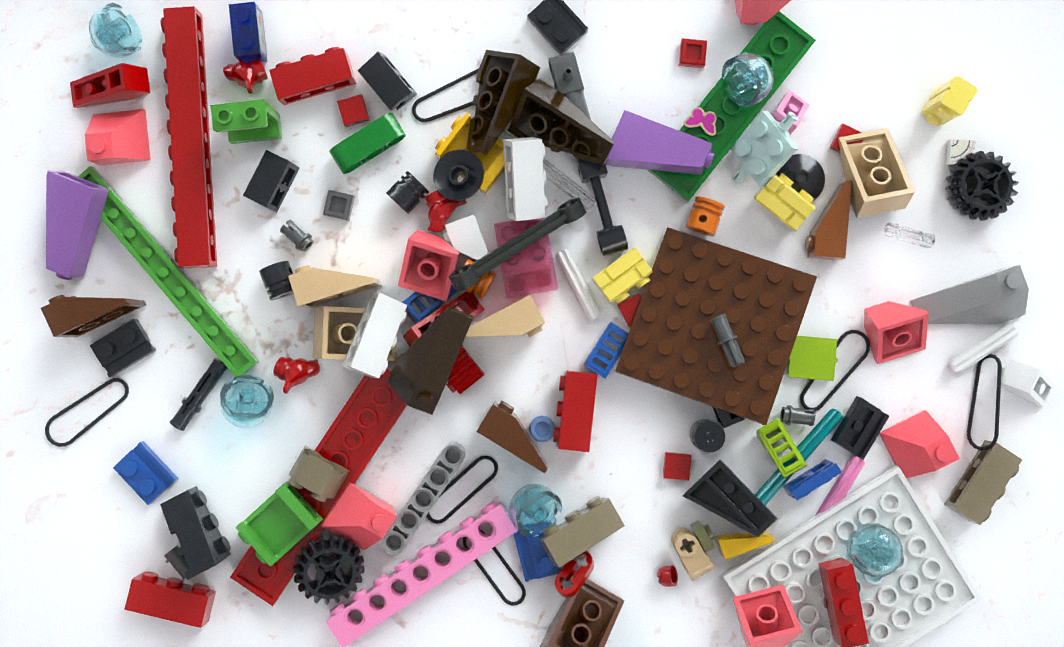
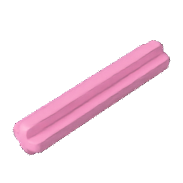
[815,455,865,516]

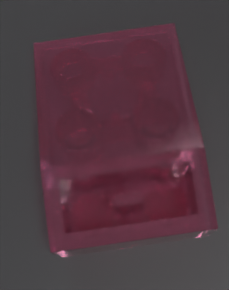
[494,218,558,300]

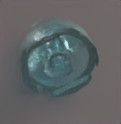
[89,2,142,58]
[721,52,774,107]
[219,375,274,428]
[509,483,562,537]
[847,523,903,577]

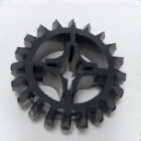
[944,151,1019,221]
[293,533,365,605]

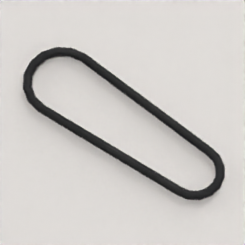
[412,68,479,122]
[800,330,870,411]
[967,354,1002,451]
[45,378,129,447]

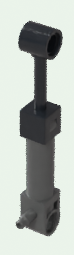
[548,52,628,256]

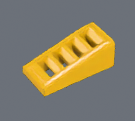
[714,532,774,559]

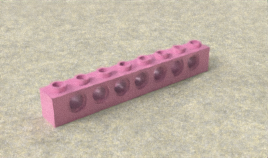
[326,501,518,647]

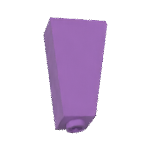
[605,110,715,175]
[46,171,109,280]

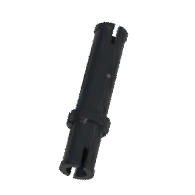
[169,358,228,431]

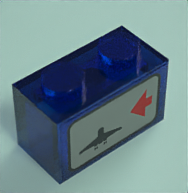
[228,2,268,63]

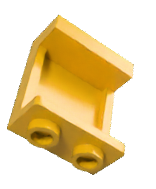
[435,113,505,195]

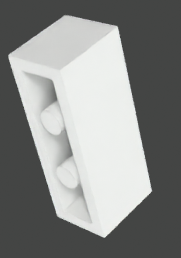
[503,137,548,221]
[343,293,407,378]

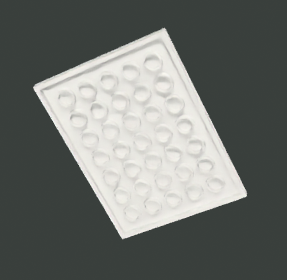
[722,466,982,647]

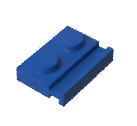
[113,441,178,505]
[783,459,842,500]
[514,521,561,582]

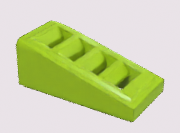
[756,418,807,479]

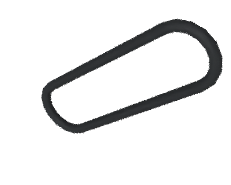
[426,455,498,524]
[463,530,526,606]

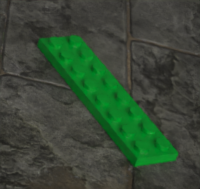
[648,11,816,202]

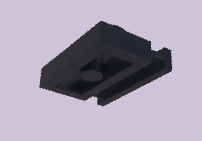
[527,0,589,55]
[90,319,156,377]
[831,396,889,460]

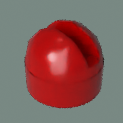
[657,565,678,587]

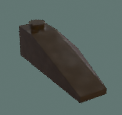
[466,49,541,155]
[508,79,615,165]
[387,306,473,415]

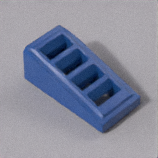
[402,285,457,324]
[583,322,629,379]

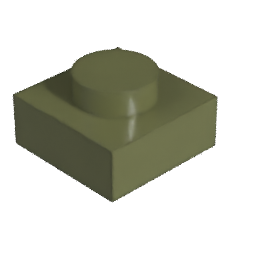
[690,520,715,552]

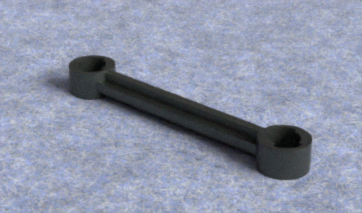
[449,197,587,292]

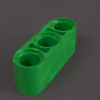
[329,113,406,174]

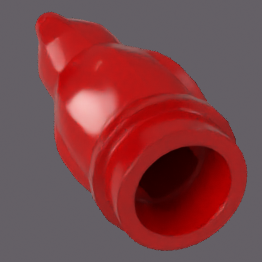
[223,59,268,94]
[424,190,467,233]
[273,357,320,394]

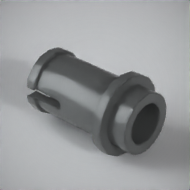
[280,220,314,252]
[780,405,816,426]
[164,546,189,580]

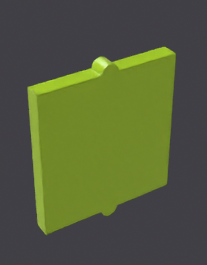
[788,336,838,381]

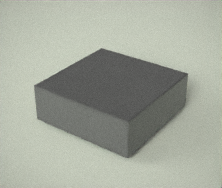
[323,190,355,221]

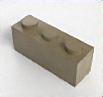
[944,440,1023,526]
[538,496,625,568]

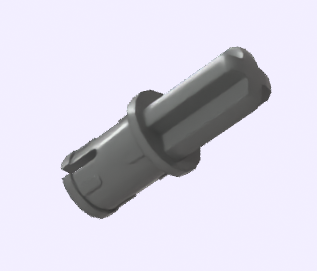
[710,314,745,368]

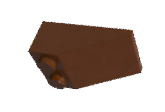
[41,295,146,338]
[476,400,548,473]
[540,579,625,647]

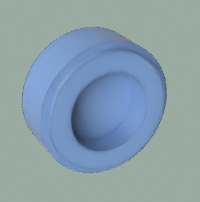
[529,416,555,442]

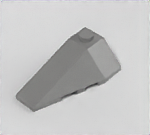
[910,265,1029,324]

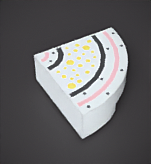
[946,139,976,166]

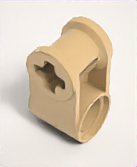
[671,528,715,581]

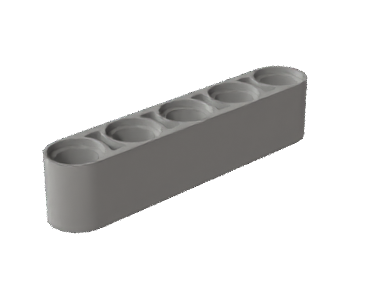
[382,442,466,555]

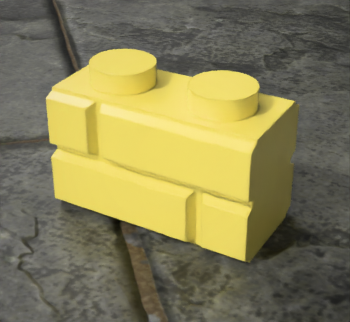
[921,76,978,126]
[754,173,815,231]
[592,247,653,304]

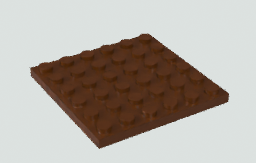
[615,227,817,426]

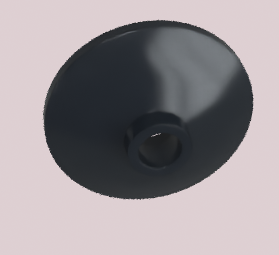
[433,150,484,201]
[776,154,825,201]

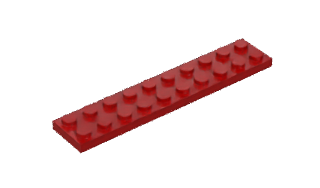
[230,369,407,606]

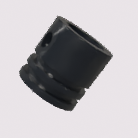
[386,171,429,214]
[259,261,293,301]
[689,419,725,453]

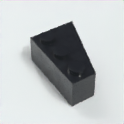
[682,460,779,537]
[160,486,231,580]

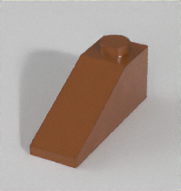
[805,180,852,261]

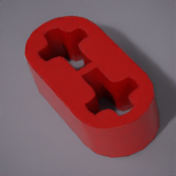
[555,551,594,598]

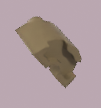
[288,446,350,502]

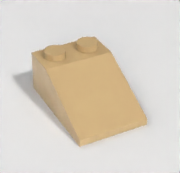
[838,128,915,218]
[288,265,382,308]
[466,295,545,338]
[312,306,398,361]

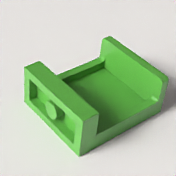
[210,99,282,144]
[236,481,323,566]

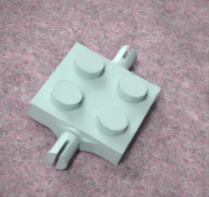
[730,111,799,186]

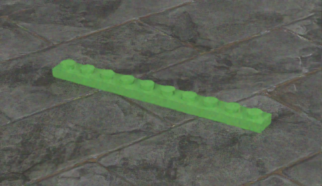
[78,166,259,379]

